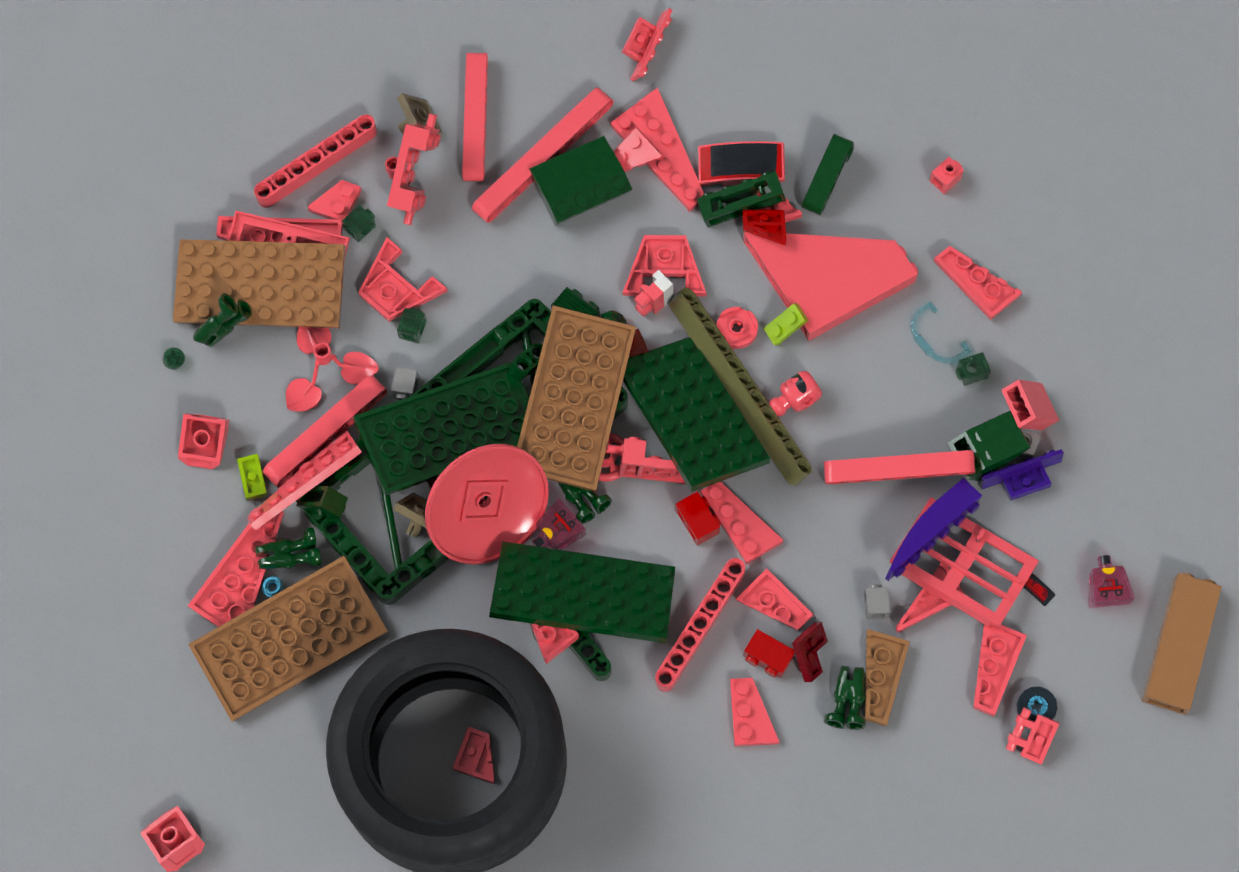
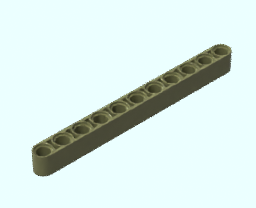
[669,288,812,486]

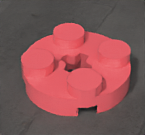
[716,307,758,349]

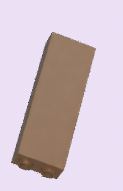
[1142,572,1222,715]

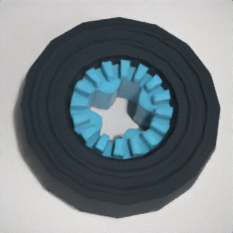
[1016,687,1058,721]

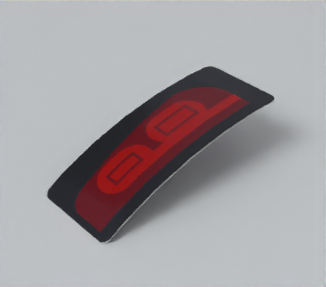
[1016,573,1055,606]

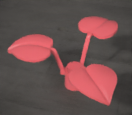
[286,327,379,412]

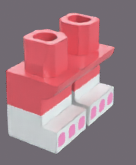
[634,270,674,317]

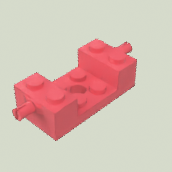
[387,113,441,225]
[607,437,686,484]

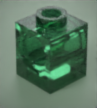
[342,205,376,243]
[397,308,427,344]
[955,352,991,386]

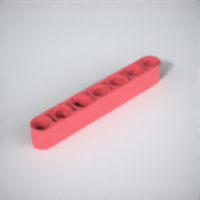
[462,53,488,181]
[254,114,377,207]
[262,375,387,488]
[824,450,975,484]
[655,558,745,692]

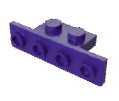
[980,449,1064,501]

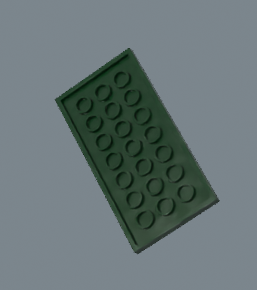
[623,337,770,492]
[353,361,529,496]
[489,541,676,643]

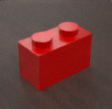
[675,491,721,546]
[743,629,795,678]

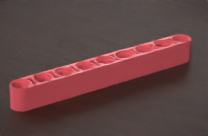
[472,87,614,223]

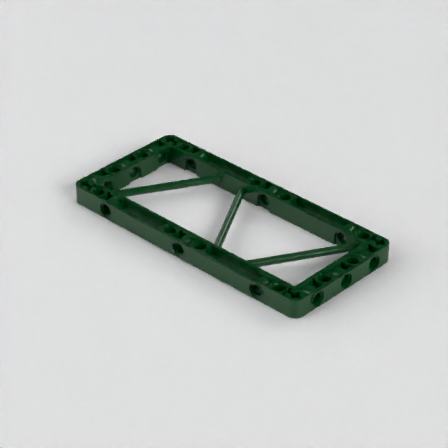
[296,299,628,605]

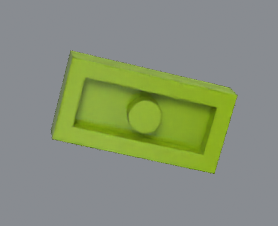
[763,303,809,346]
[237,453,268,501]

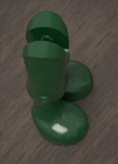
[193,293,252,347]
[558,482,612,524]
[255,527,321,569]
[824,666,866,730]

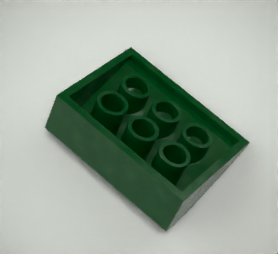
[529,136,633,226]

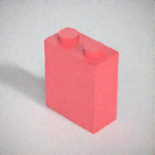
[1001,380,1060,431]

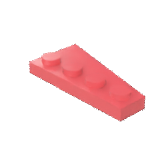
[934,246,1022,320]
[973,624,1027,717]

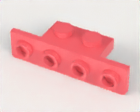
[621,8,673,81]

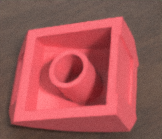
[178,413,230,469]
[140,805,205,872]

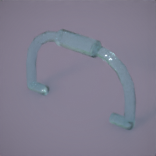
[910,302,971,363]

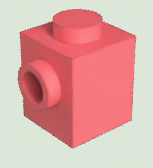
[929,157,964,194]

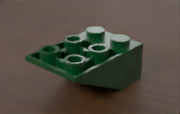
[948,411,1031,481]

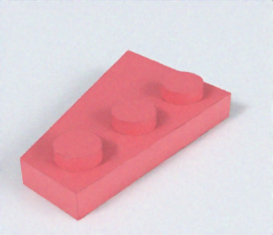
[730,678,780,747]

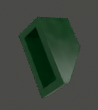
[296,486,348,518]

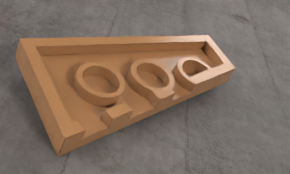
[865,629,910,727]

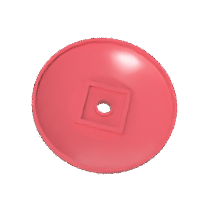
[425,444,549,564]

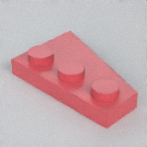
[736,568,814,631]

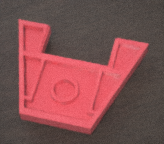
[622,235,707,297]
[358,237,448,322]

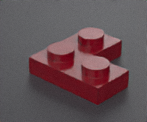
[792,622,828,682]

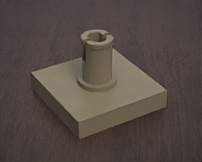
[397,93,443,135]
[393,492,427,537]

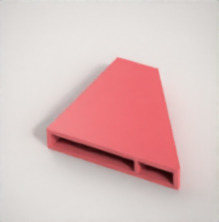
[743,232,918,341]

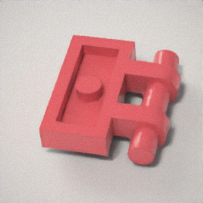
[1006,707,1059,765]

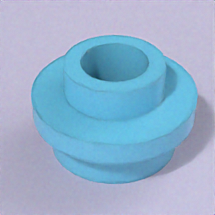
[262,576,284,598]

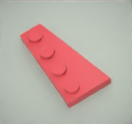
[700,482,784,564]

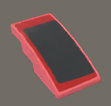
[698,141,785,187]

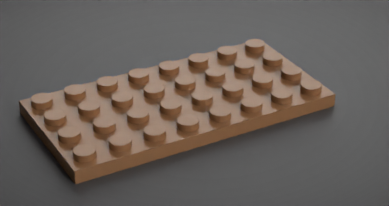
[173,239,346,329]
[517,306,636,492]
[188,556,388,722]

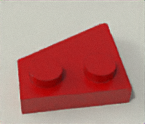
[742,210,787,245]

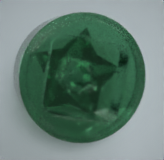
[162,347,185,370]

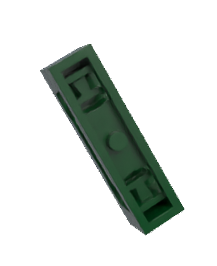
[697,171,786,228]

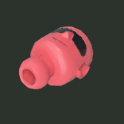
[769,371,822,417]

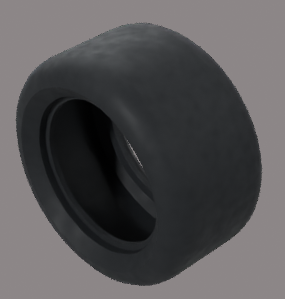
[326,629,567,872]

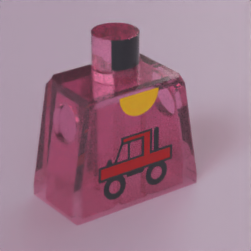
[531,498,586,550]
[1088,555,1135,608]

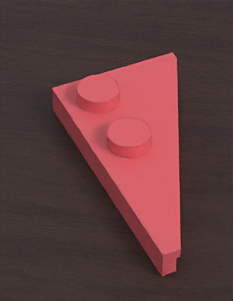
[895,562,964,633]

